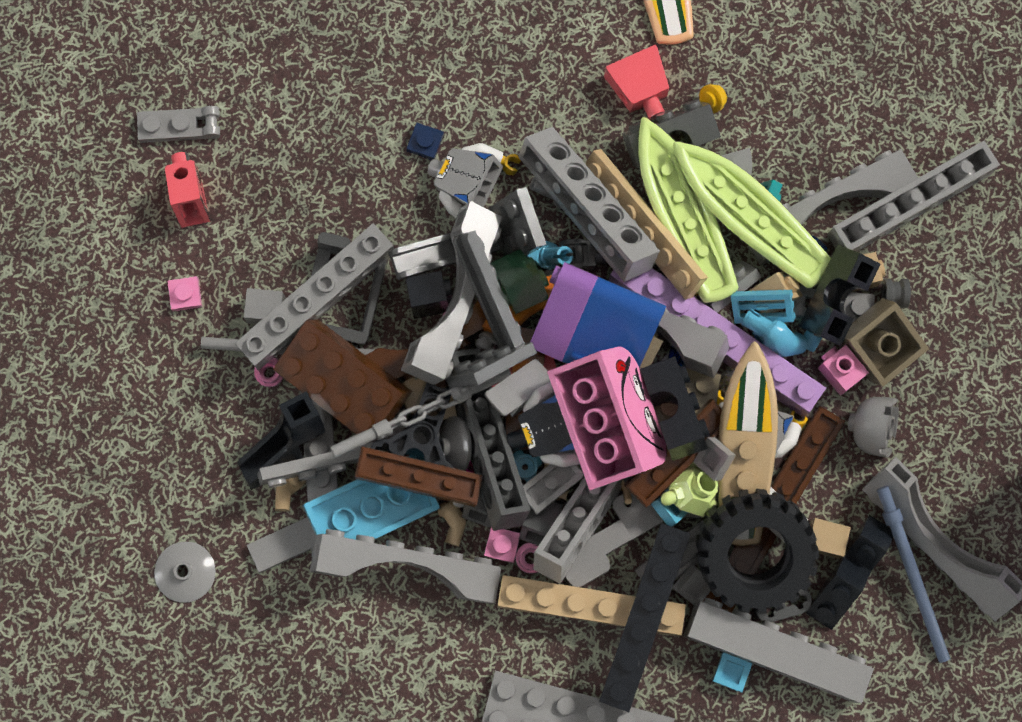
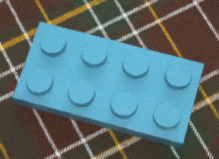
[302,455,440,540]

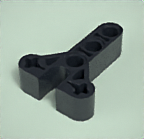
[370,370,454,468]

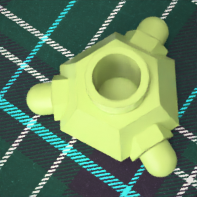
[660,463,719,517]

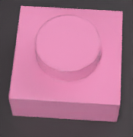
[168,276,202,311]
[484,527,520,564]

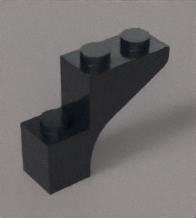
[237,391,326,490]
[806,515,893,630]

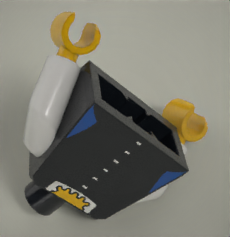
[507,382,580,467]

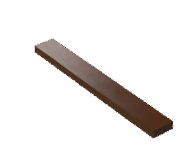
[702,406,845,613]

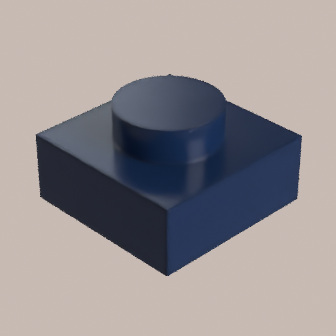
[407,122,444,160]

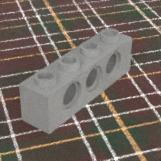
[533,477,622,584]

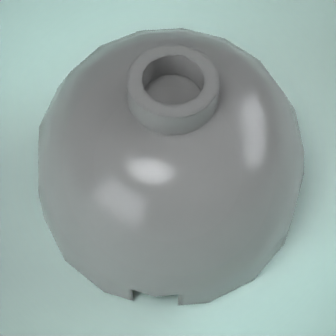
[848,397,899,457]

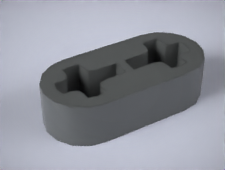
[753,589,812,622]

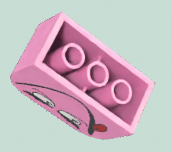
[547,347,666,491]

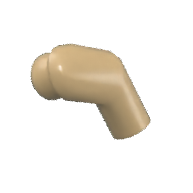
[275,477,306,512]
[438,502,466,547]

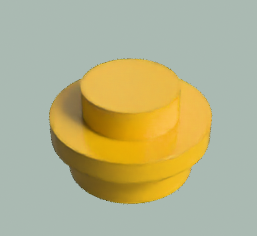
[699,84,727,113]

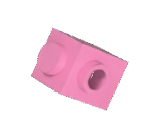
[818,345,869,396]

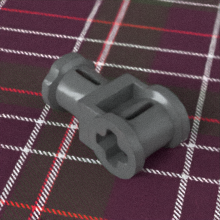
[559,239,608,271]

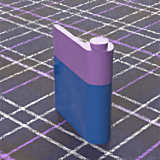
[530,262,666,368]

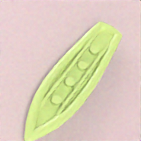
[638,117,739,303]
[673,141,831,288]

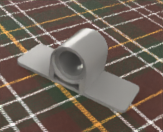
[485,359,550,417]

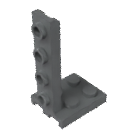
[388,187,546,280]
[446,230,537,388]

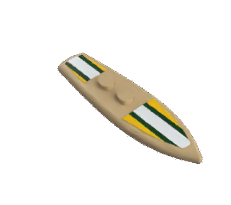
[718,341,778,546]

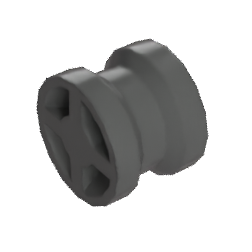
[881,278,911,308]

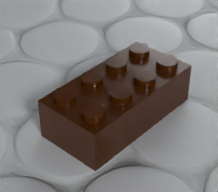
[273,319,413,443]

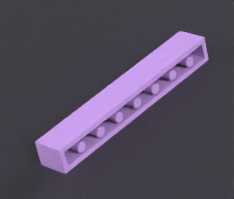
[609,268,826,418]

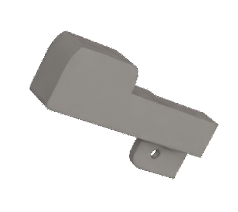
[565,493,663,587]

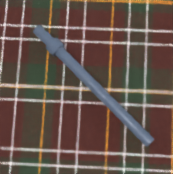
[877,486,951,663]

